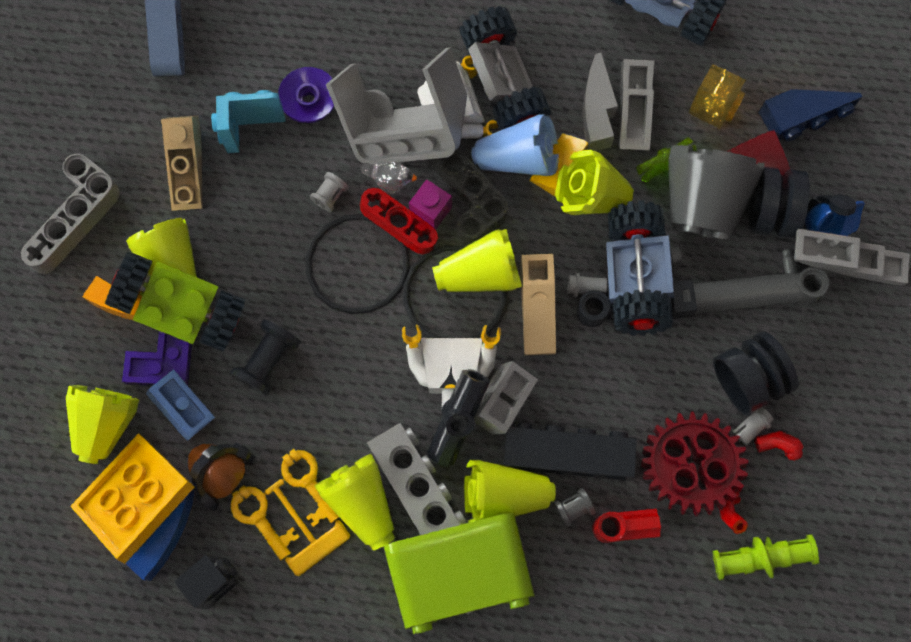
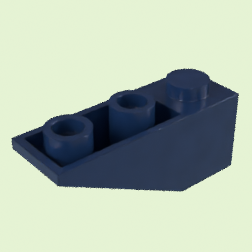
[759,89,863,142]

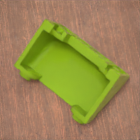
[384,513,535,634]

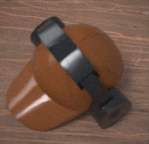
[188,442,256,511]

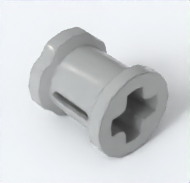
[310,172,349,213]

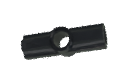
[427,369,490,467]

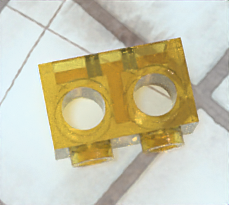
[688,64,746,129]

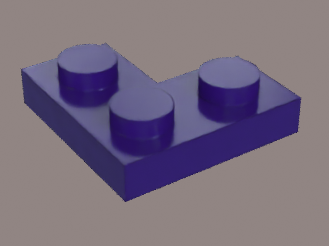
[122,331,192,386]

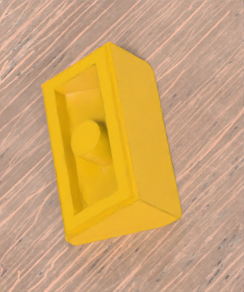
[529,133,589,197]

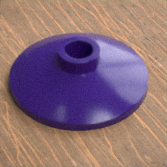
[278,67,335,123]

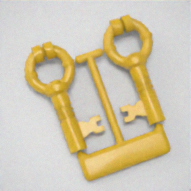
[230,449,350,576]

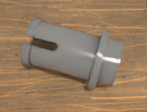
[567,273,607,297]
[732,408,774,447]

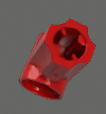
[592,509,661,543]

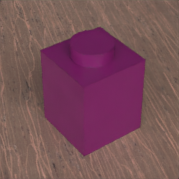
[409,179,452,230]

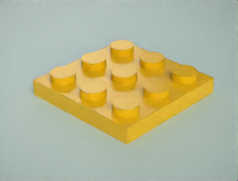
[71,433,194,564]

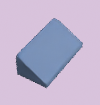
[146,369,215,441]

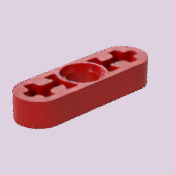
[360,188,438,255]

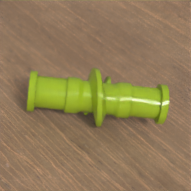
[712,534,819,580]

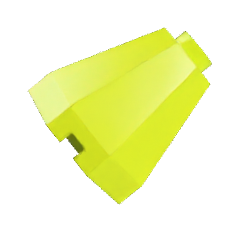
[555,149,634,215]
[66,385,139,464]

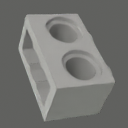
[474,361,538,435]

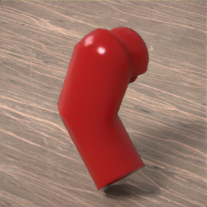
[754,431,804,461]
[719,491,748,534]

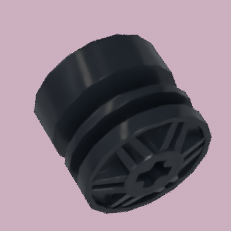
[713,331,799,416]

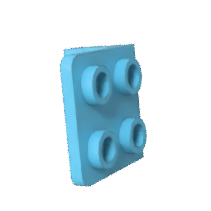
[211,90,286,153]

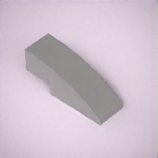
[583,53,618,151]
[619,59,654,151]

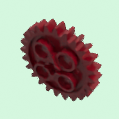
[641,412,749,517]

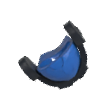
[805,195,865,236]

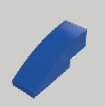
[125,480,195,581]

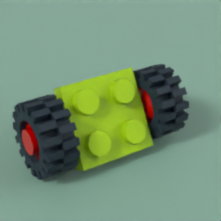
[105,251,245,352]

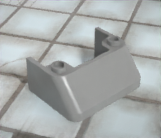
[326,47,467,165]

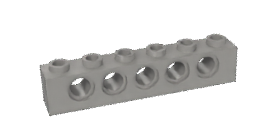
[367,423,473,615]

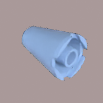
[471,114,559,176]

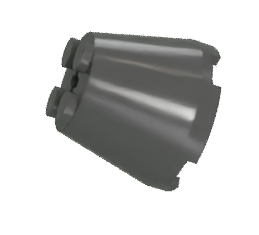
[668,145,765,241]

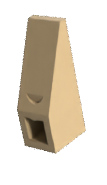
[161,116,202,211]
[520,254,556,356]

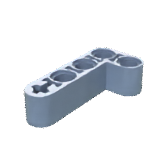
[145,0,185,77]

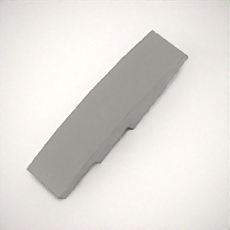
[794,229,910,286]

